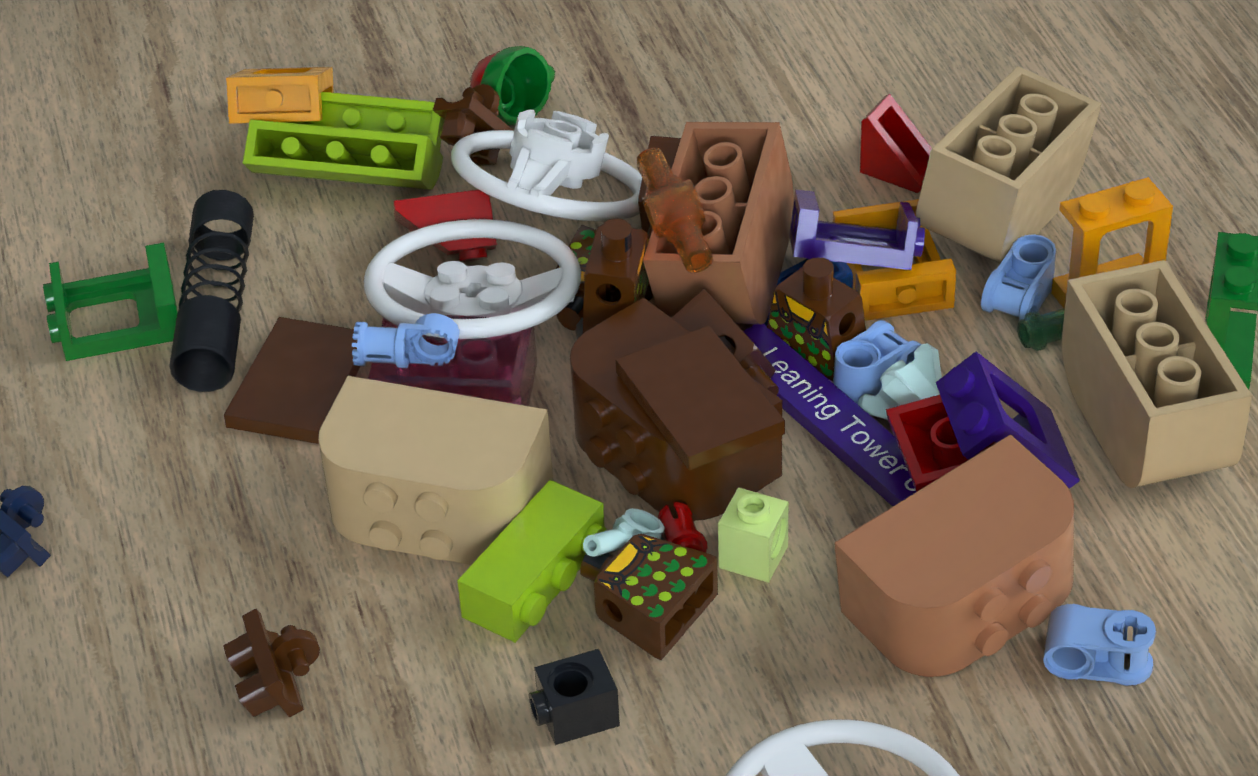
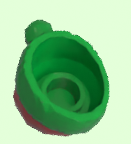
[470,46,555,125]

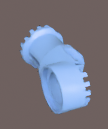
[352,313,460,369]

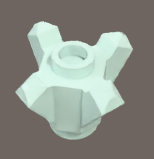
[858,343,942,420]

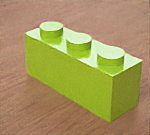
[457,480,607,643]

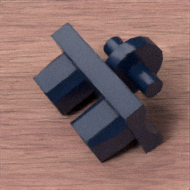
[0,486,51,578]

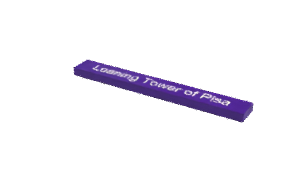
[743,324,916,506]

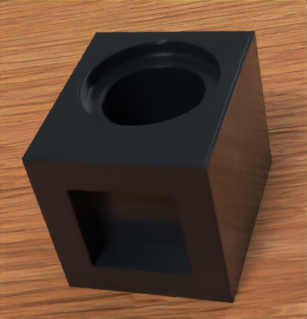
[528,649,620,745]

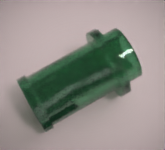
[1017,308,1065,351]

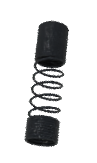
[169,190,254,392]

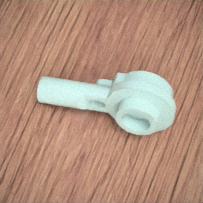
[583,508,665,557]

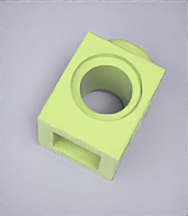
[718,487,789,583]

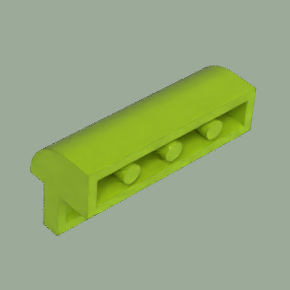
[243,92,444,190]

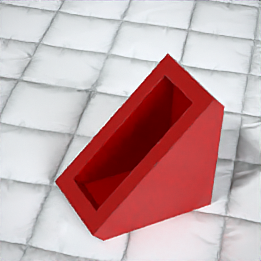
[860,94,932,193]

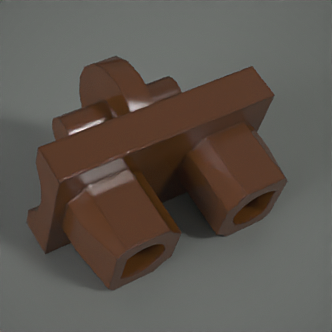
[433,84,514,166]
[223,608,320,717]

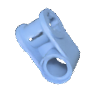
[981,234,1056,326]
[833,320,922,404]
[1043,604,1156,686]

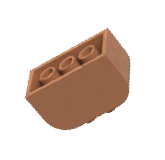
[643,122,794,325]
[834,434,1074,677]

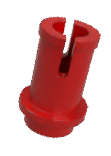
[658,502,708,553]

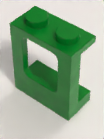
[1205,232,1258,390]
[43,242,178,361]

